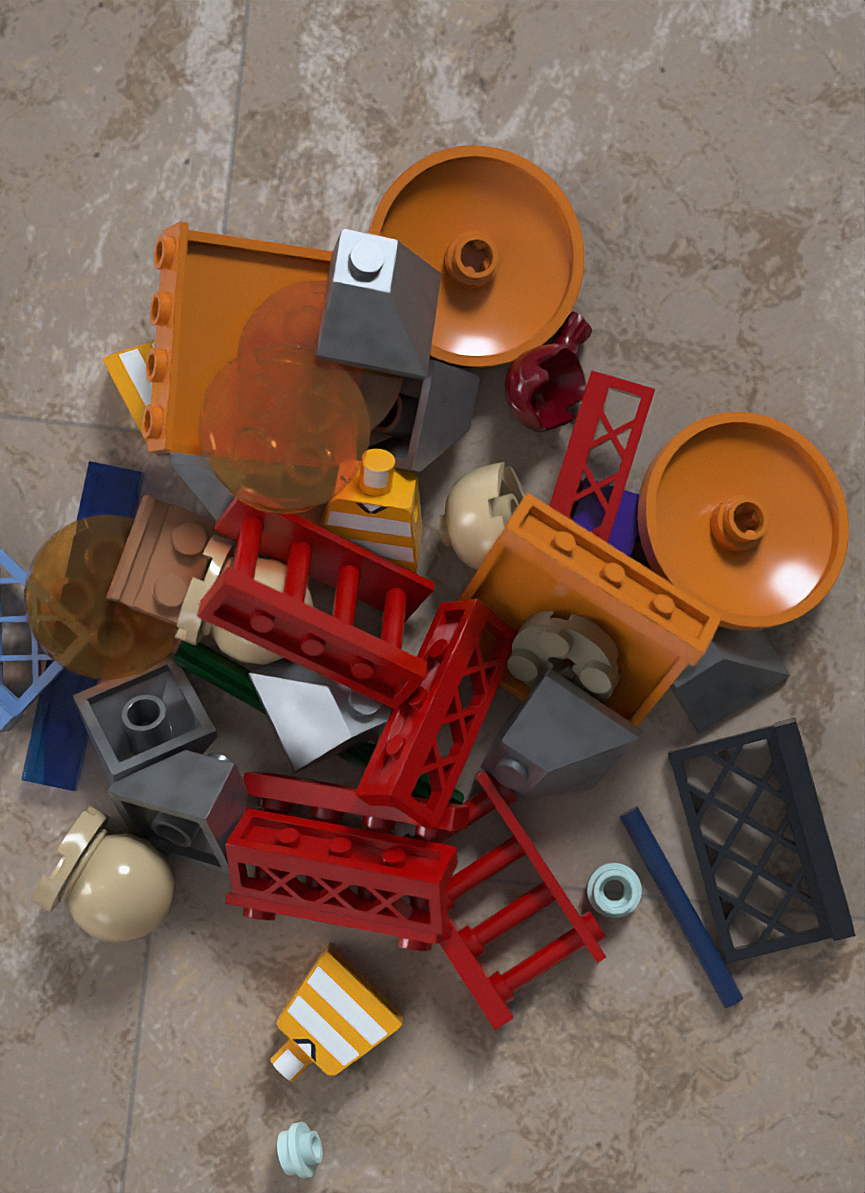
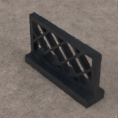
[668,717,856,964]

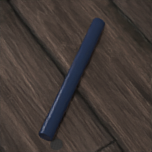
[619,806,743,1008]

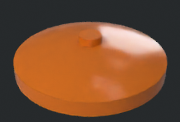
[367,145,585,368]
[637,412,849,631]

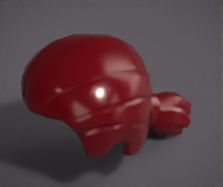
[505,311,592,432]

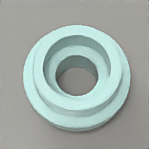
[587,862,642,918]
[277,1122,323,1179]

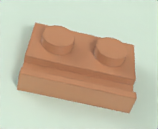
[106,495,218,626]

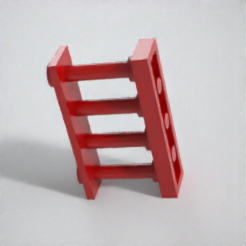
[197,488,435,710]
[389,769,607,1030]
[225,771,470,951]

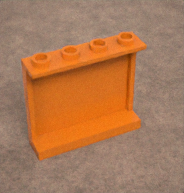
[142,221,361,471]
[458,492,723,727]

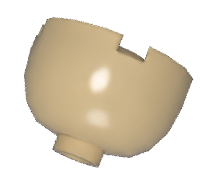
[438,462,525,571]

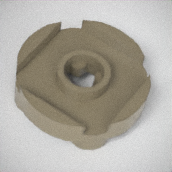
[507,611,622,703]

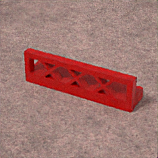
[549,370,655,543]
[354,599,518,829]
[225,808,458,935]

